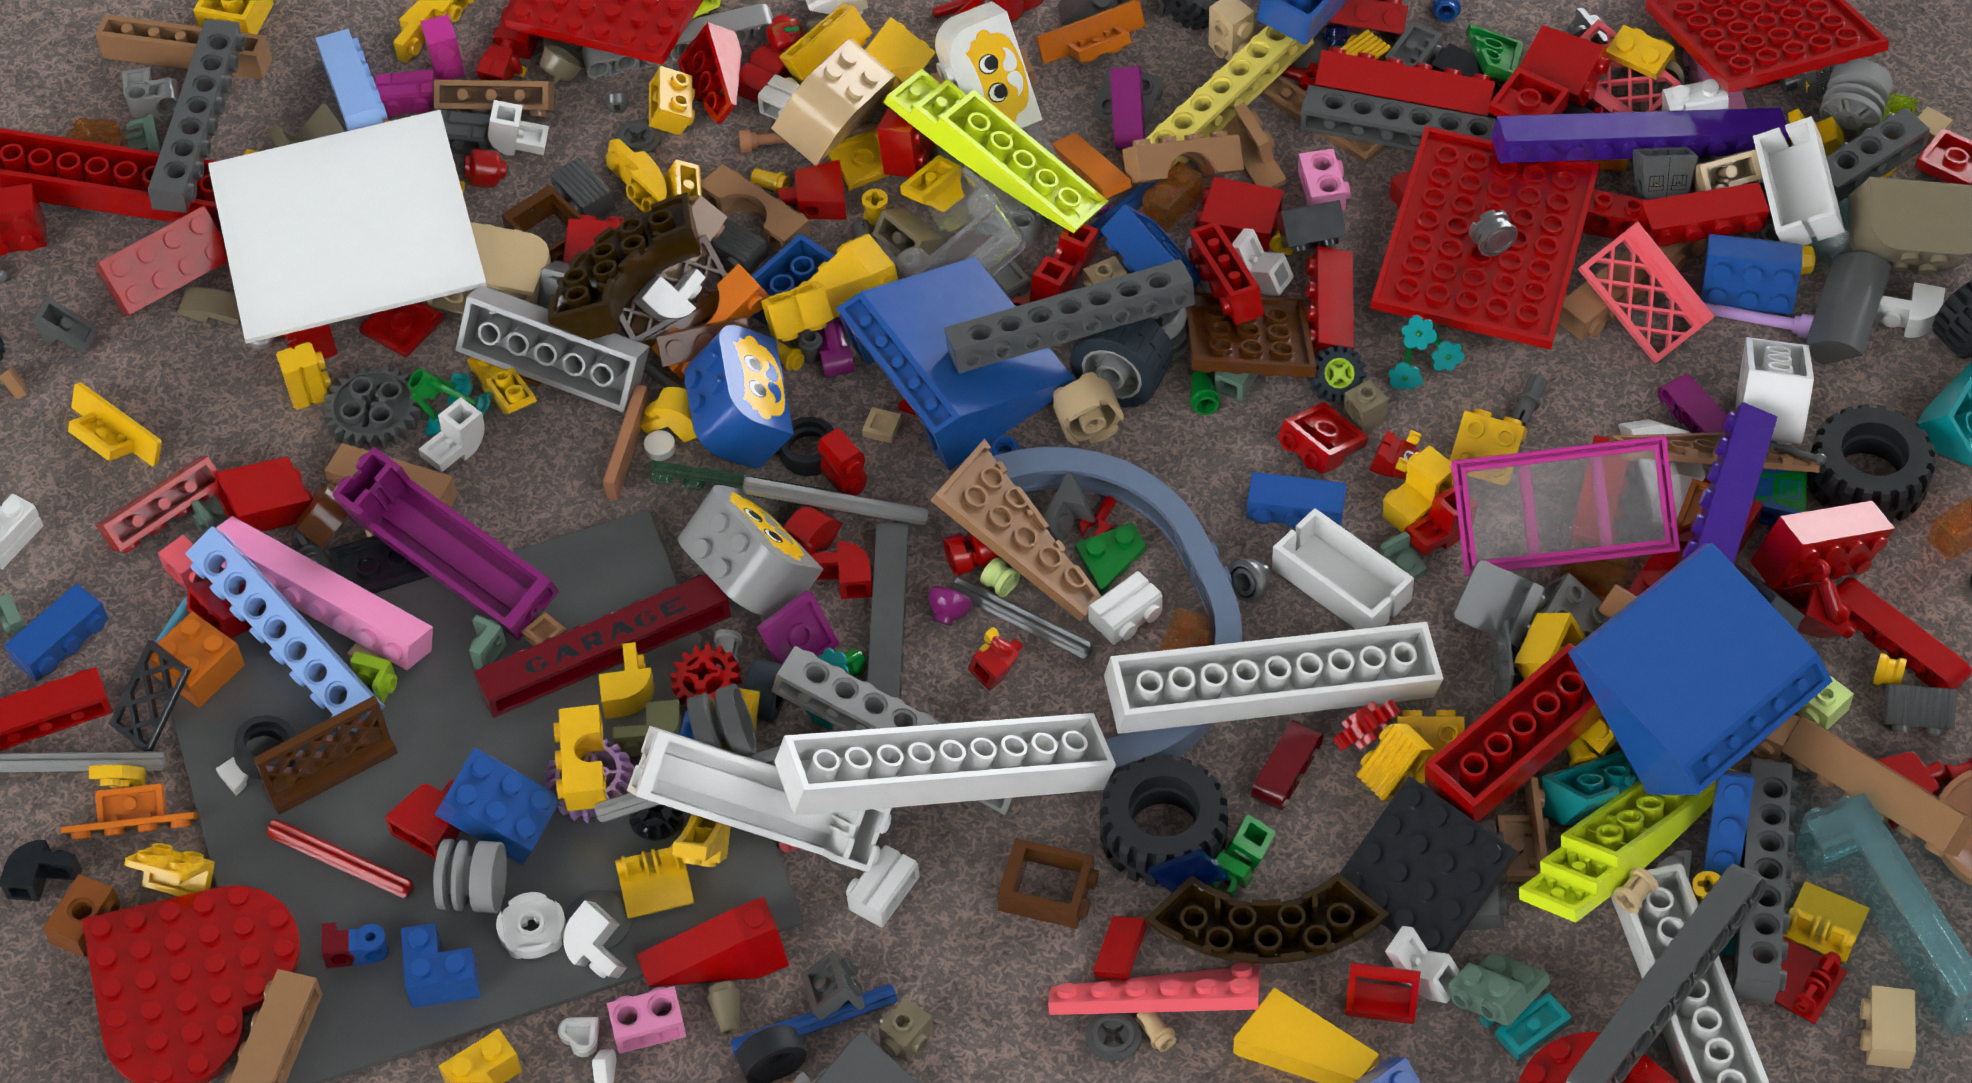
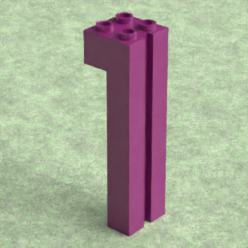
[332,447,559,641]

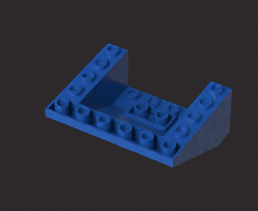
[836,257,1075,470]
[1568,543,1833,795]

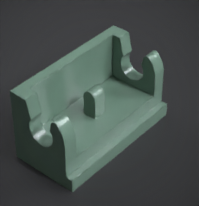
[126,113,162,152]

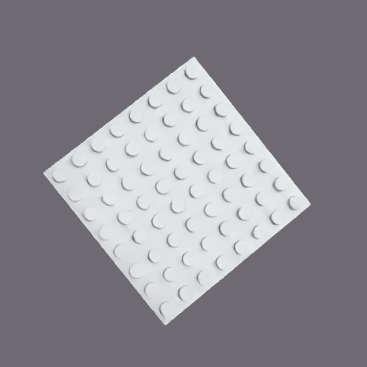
[208,110,487,344]

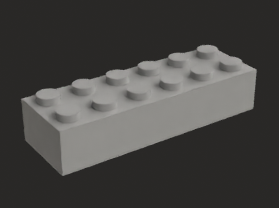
[455,285,650,413]

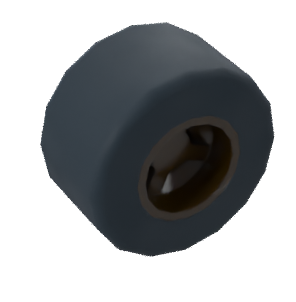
[743,658,784,722]

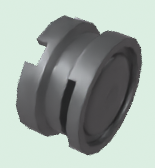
[1469,209,1518,256]

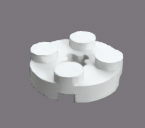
[496,892,566,959]

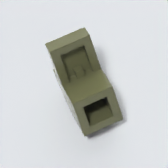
[613,699,682,757]

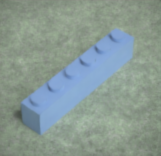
[315,29,388,131]

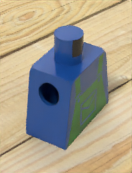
[1753,468,1807,526]

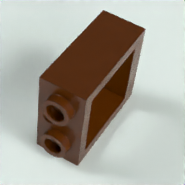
[502,185,581,263]
[997,838,1099,929]

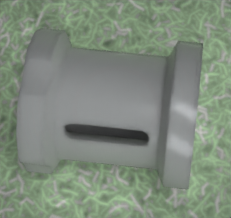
[714,629,742,670]

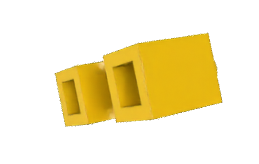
[553,705,607,811]

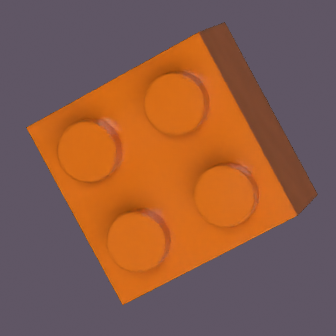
[149,611,245,708]

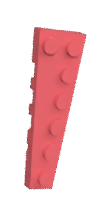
[1048,962,1261,1015]

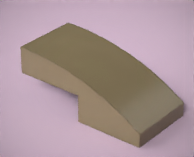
[177,287,240,325]

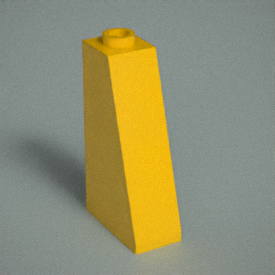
[1233,987,1379,1083]

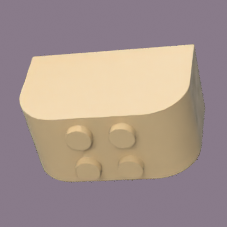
[771,39,896,166]
[427,222,551,314]

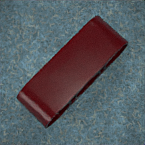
[1251,720,1324,810]

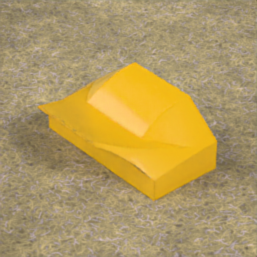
[900,155,965,213]

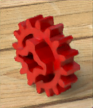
[670,643,742,708]
[1332,699,1401,751]

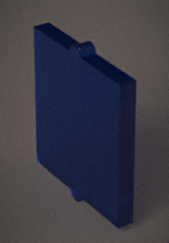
[1148,849,1228,893]

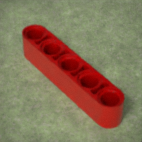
[1836,577,1972,689]

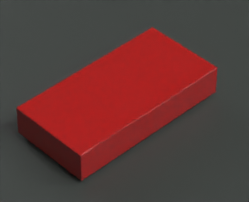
[1093,916,1148,981]

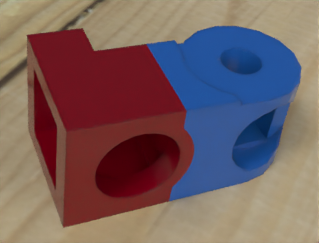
[322,922,389,969]

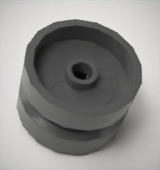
[687,683,757,757]

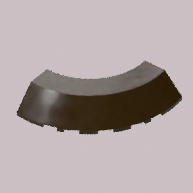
[548,192,701,340]
[1145,872,1389,964]

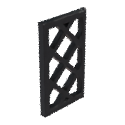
[109,640,192,751]

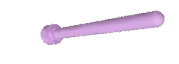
[1665,298,1814,339]

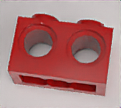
[1582,190,1646,239]

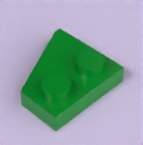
[1075,522,1146,595]

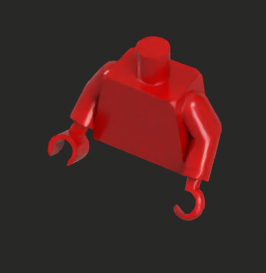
[1765,559,1857,639]

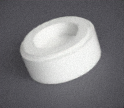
[644,430,676,461]

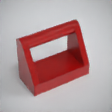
[1345,962,1421,1024]

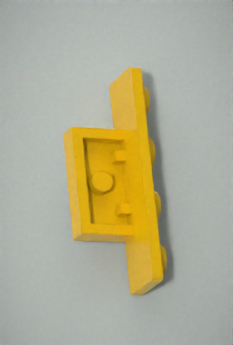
[68,382,162,467]

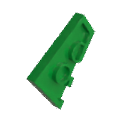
[1465,23,1523,83]

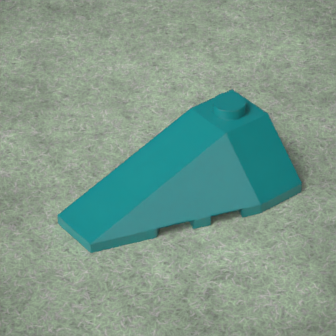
[1917,362,1972,467]
[1542,750,1639,825]

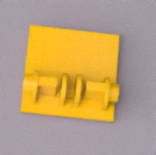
[615,844,694,919]
[1783,881,1870,964]

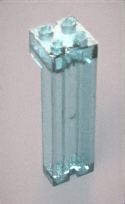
[1794,793,1972,1039]

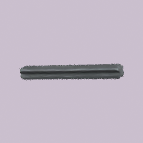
[951,577,1093,658]

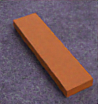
[1050,132,1132,198]

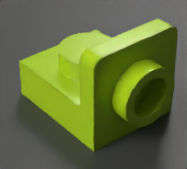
[350,651,397,703]

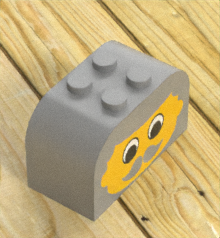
[678,485,823,616]

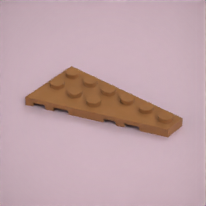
[1609,432,1821,473]
[931,438,1101,622]

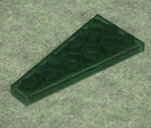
[642,460,839,509]

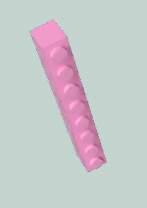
[216,516,433,670]

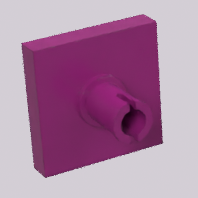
[757,590,840,664]

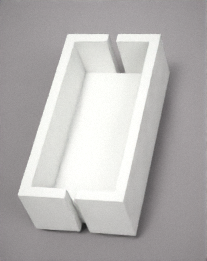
[1753,116,1845,246]
[1272,508,1414,629]

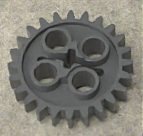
[322,364,424,449]

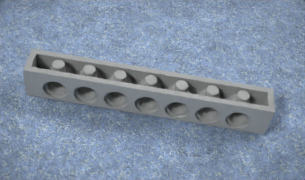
[772,646,1016,815]

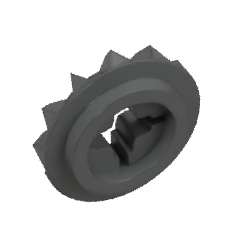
[615,120,661,153]
[1085,1013,1141,1064]

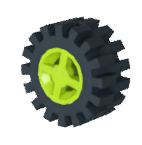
[1307,345,1367,403]

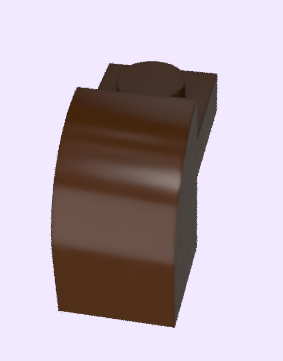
[296,482,347,548]

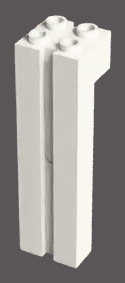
[627,726,892,873]

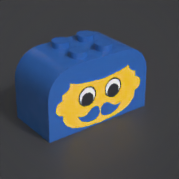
[684,325,794,469]

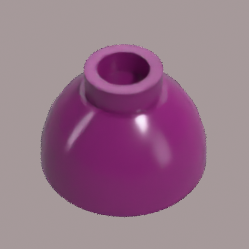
[929,586,973,626]

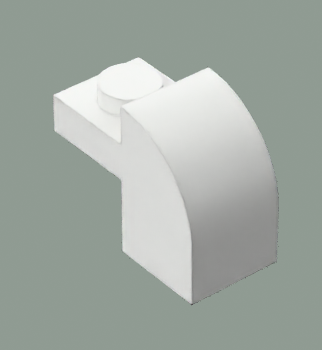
[488,100,549,156]
[1232,228,1294,296]
[633,269,706,320]
[1874,282,1945,338]
[419,397,485,473]
[563,900,627,978]
[1385,926,1460,1003]

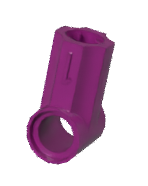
[817,320,855,378]

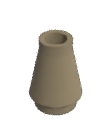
[707,981,741,1036]

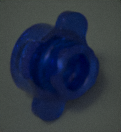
[1322,25,1351,46]

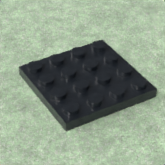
[1339,776,1519,954]

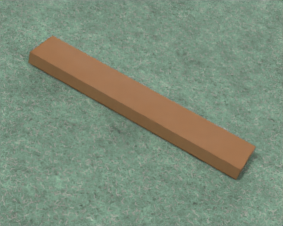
[1259,75,1385,164]

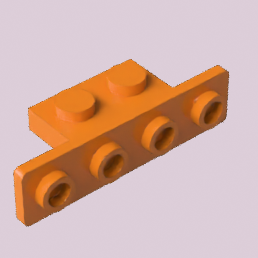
[1036,0,1145,64]
[60,783,199,840]

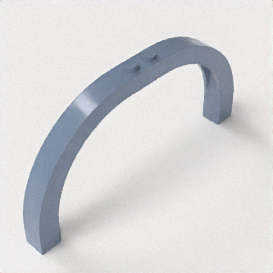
[993,447,1242,784]

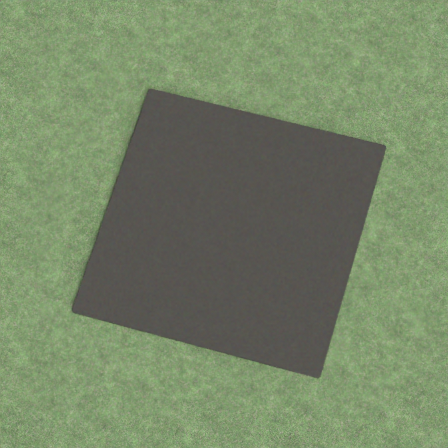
[163,511,803,1083]

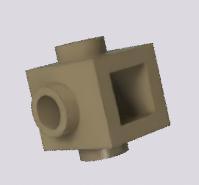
[878,998,934,1062]

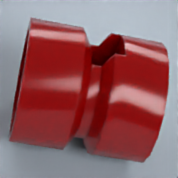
[943,532,999,577]

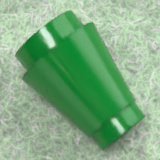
[1190,371,1221,415]

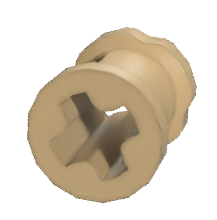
[1613,867,1658,913]

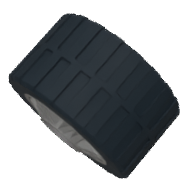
[1070,318,1174,408]

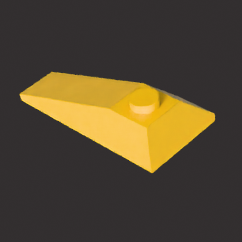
[799,234,898,319]

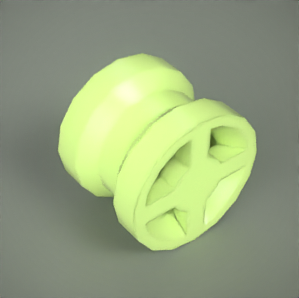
[980,557,1021,598]

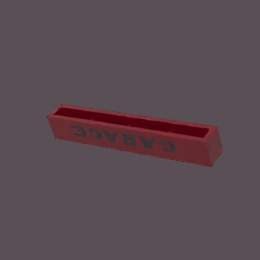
[474,574,731,718]

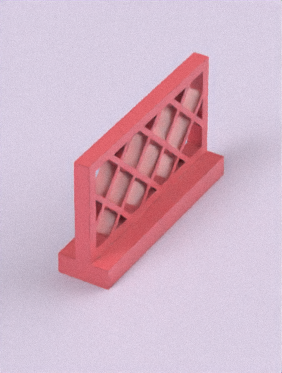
[1580,19,1682,113]
[1578,221,1715,364]

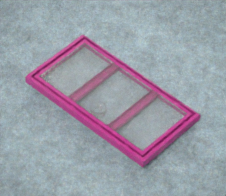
[1450,436,1680,576]

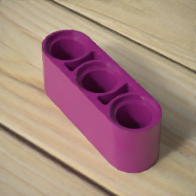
[1110,65,1145,150]
[1657,374,1727,433]

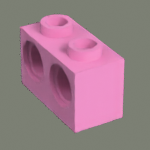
[1298,149,1350,211]
[607,986,687,1054]

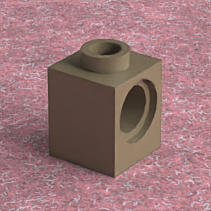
[1343,379,1389,433]

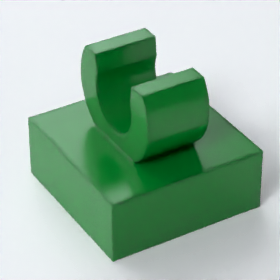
[1212,852,1253,897]

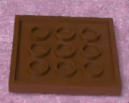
[1185,292,1317,378]

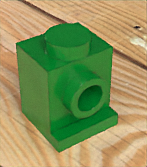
[1223,814,1276,872]

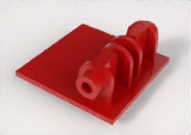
[1775,937,1848,1025]

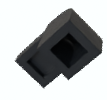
[0,840,82,902]

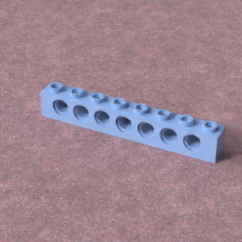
[185,526,385,733]

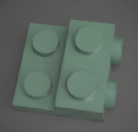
[1448,951,1550,1027]

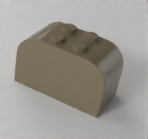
[1849,177,1972,275]

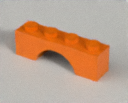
[651,263,770,380]

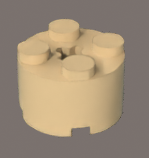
[1052,372,1124,445]

